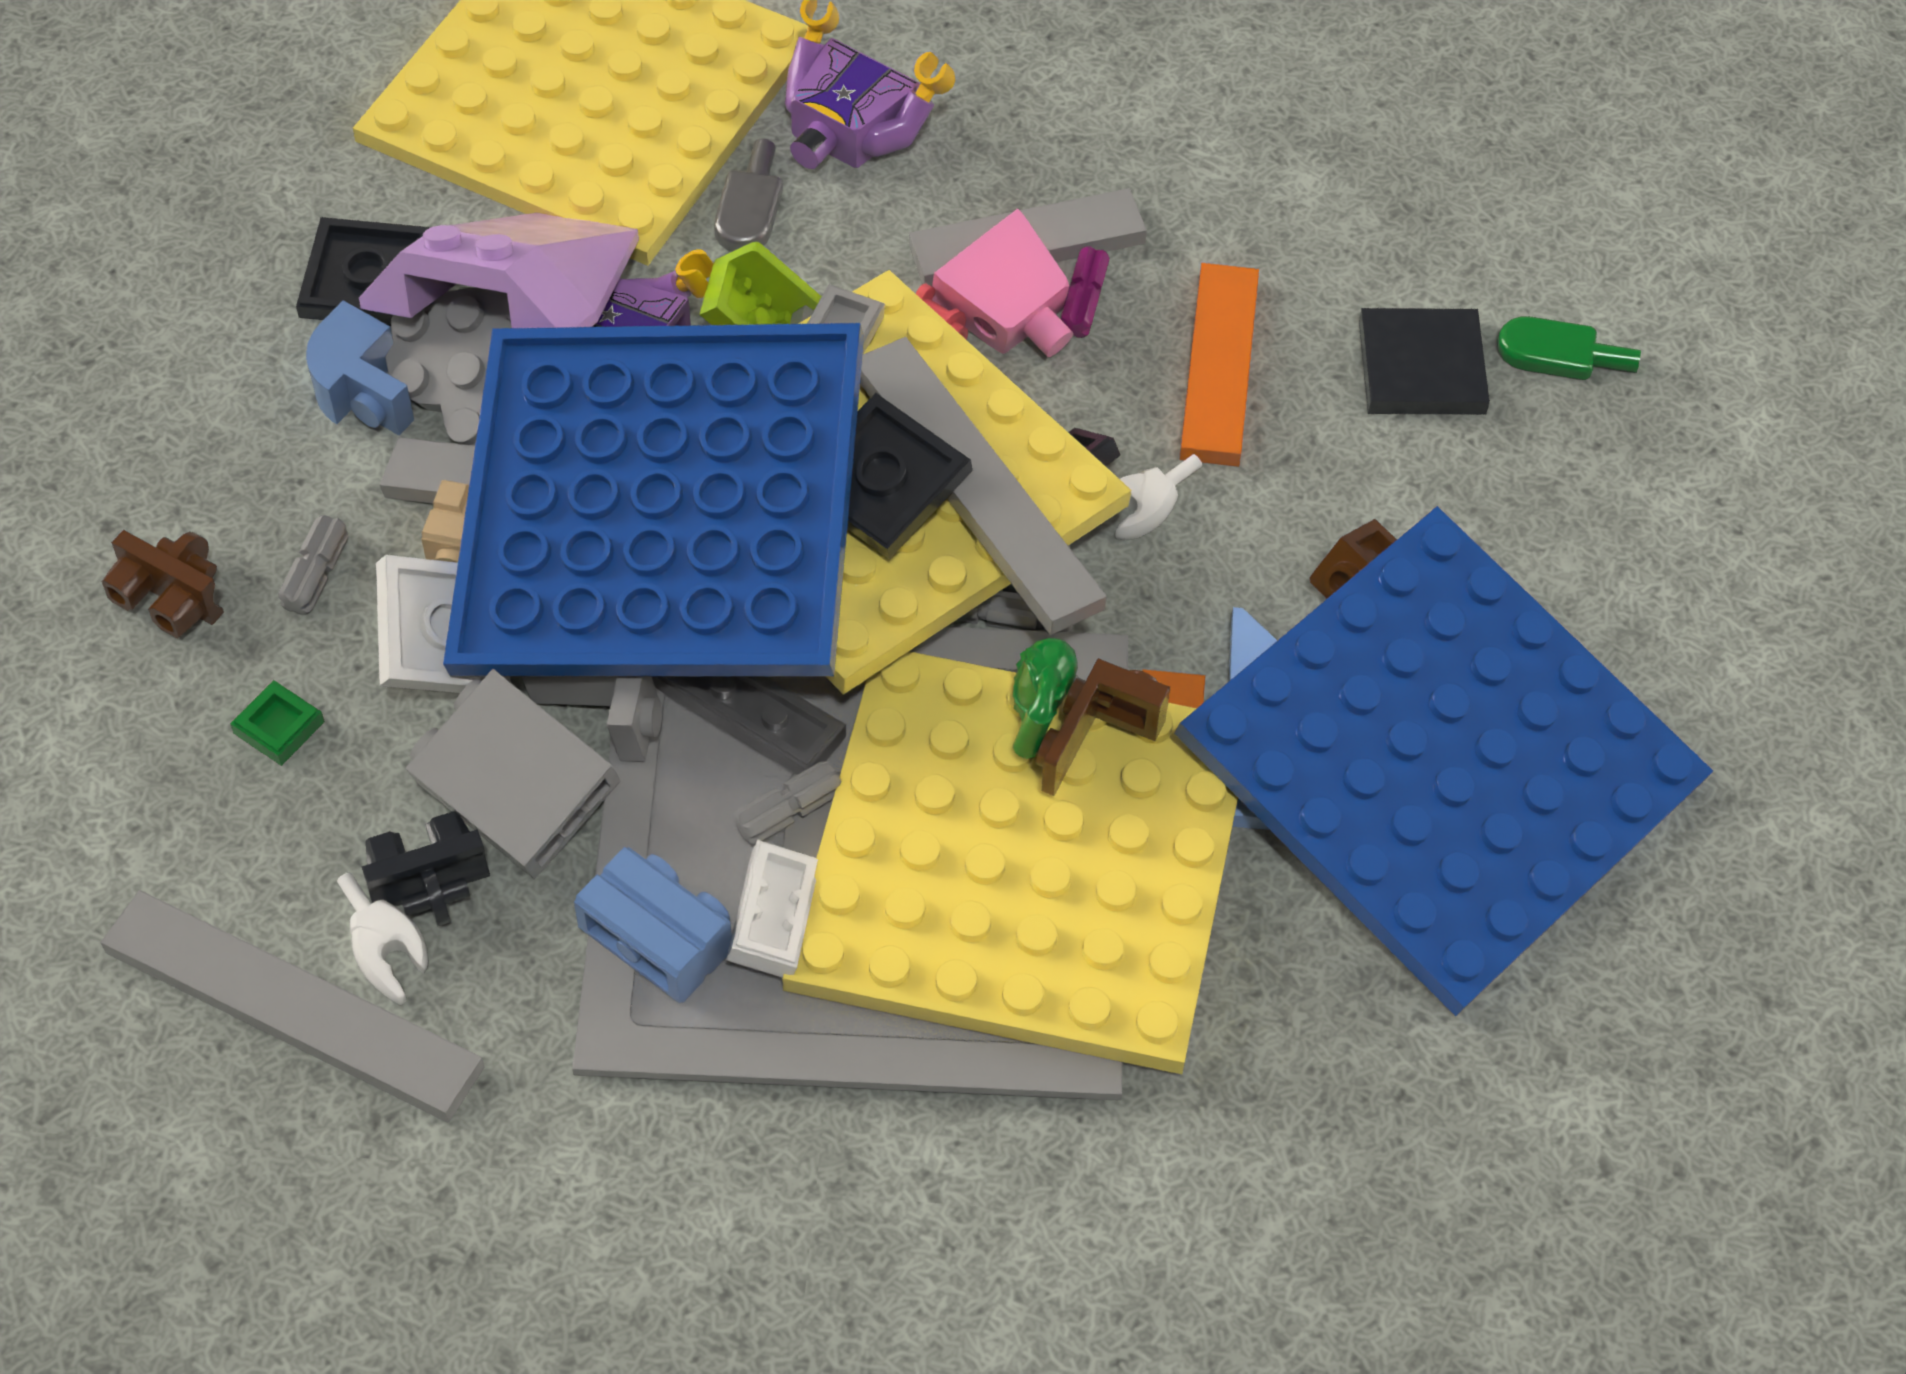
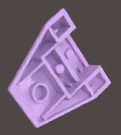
[359,213,639,328]

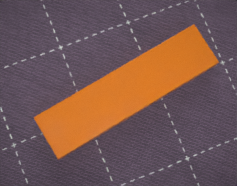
[1179,263,1259,467]

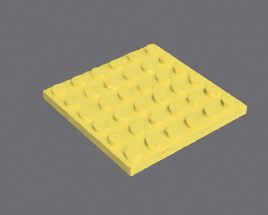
[353,0,808,266]
[798,270,1132,694]
[782,651,1238,1075]

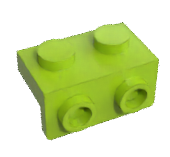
[699,242,822,325]

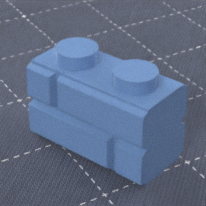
[574,847,732,1003]

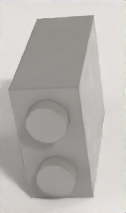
[405,669,621,879]

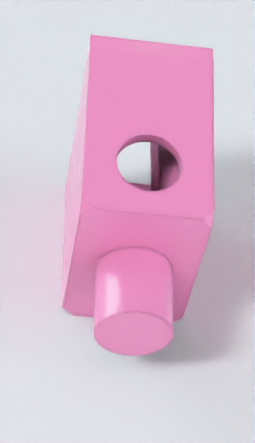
[932,209,1073,357]

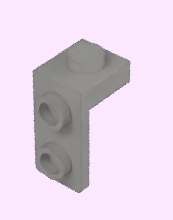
[522,676,662,762]

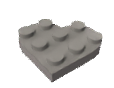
[385,287,512,446]

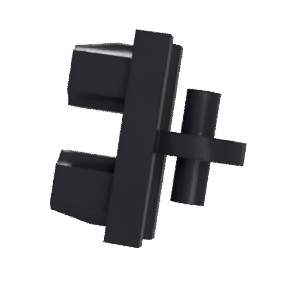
[361,811,490,926]

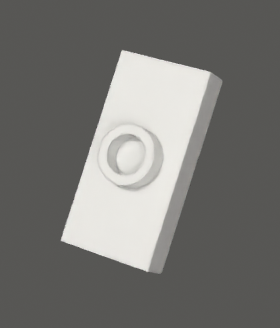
[726,840,818,977]

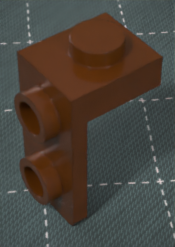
[1036,658,1170,796]

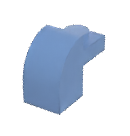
[306,300,414,436]

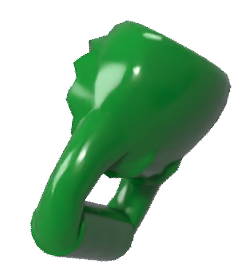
[1012,638,1078,759]

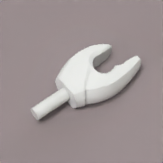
[1112,454,1202,540]
[337,873,428,1005]

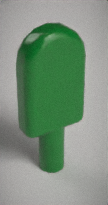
[1497,316,1641,380]

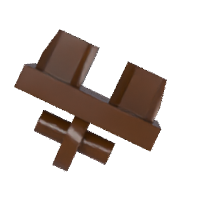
[101,530,224,639]

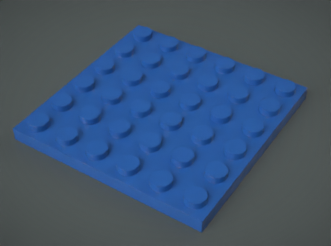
[443,323,864,676]
[1174,506,1713,1016]

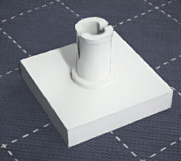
[376,555,510,693]

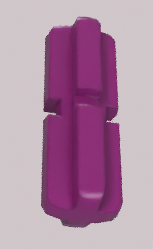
[1061,246,1110,338]

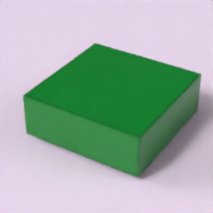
[230,680,325,766]

